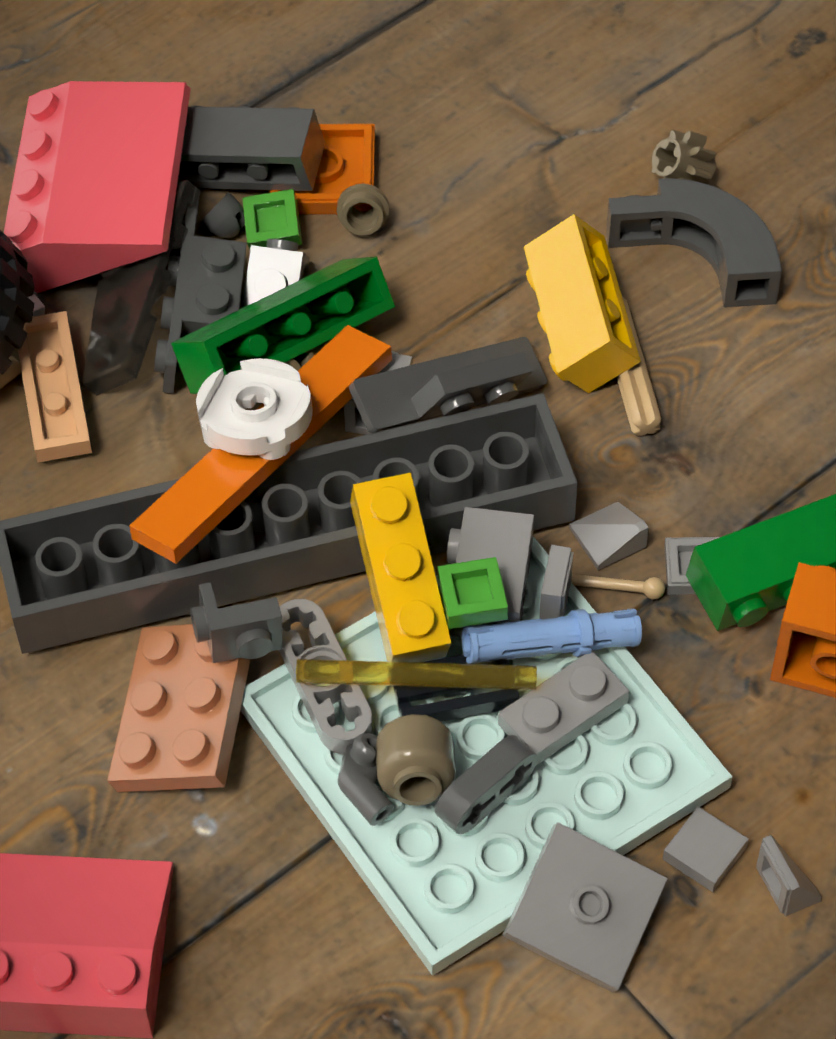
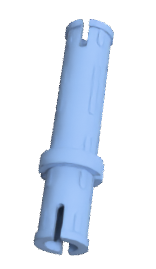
[462,608,642,664]

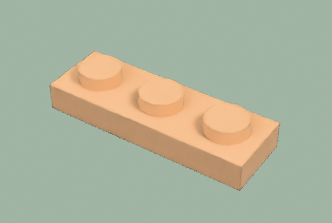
[18,311,92,463]

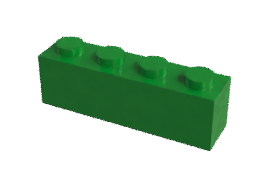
[171,256,395,394]
[686,494,836,631]

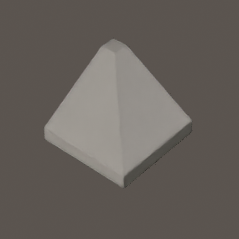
[569,501,649,570]
[756,835,822,916]

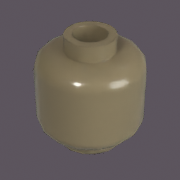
[375,714,456,806]

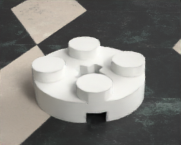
[196,358,313,460]

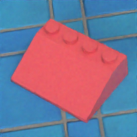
[4,81,191,293]
[0,853,174,1038]

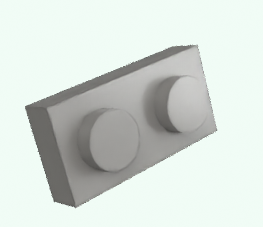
[498,651,629,765]

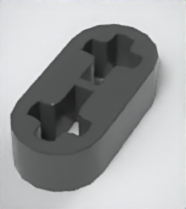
[434,735,538,835]

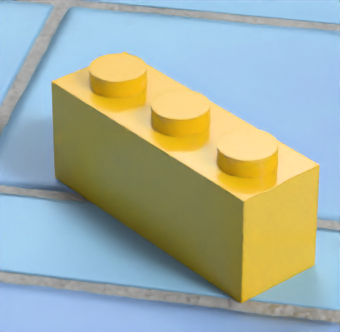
[524,214,641,393]
[350,472,451,669]

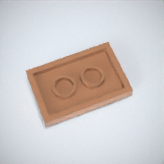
[107,624,250,792]

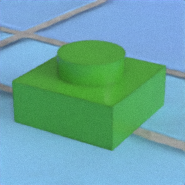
[242,189,302,249]
[438,557,508,629]

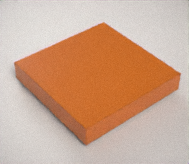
[270,124,375,215]

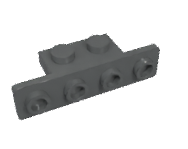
[154,195,247,394]
[349,337,547,433]

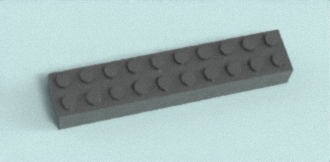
[0,393,577,654]

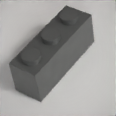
[177,106,326,191]

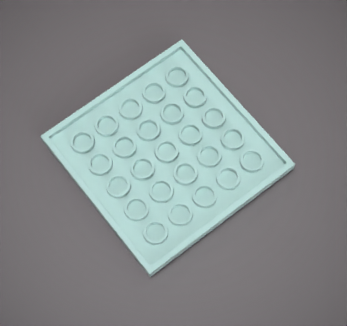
[240,537,732,976]

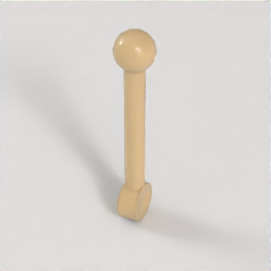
[571,574,665,600]

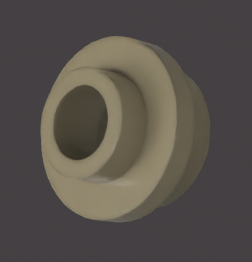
[337,184,389,235]

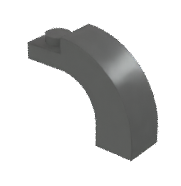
[606,178,782,308]

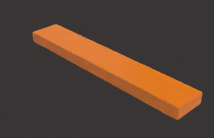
[129,325,392,564]

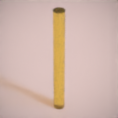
[296,659,537,690]

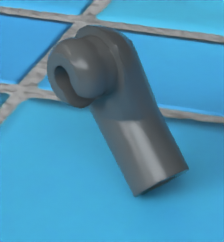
[337,733,394,826]

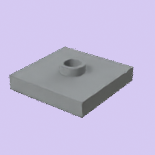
[502,822,668,992]

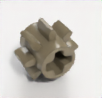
[652,130,716,184]

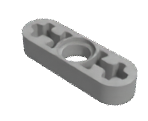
[279,599,372,754]

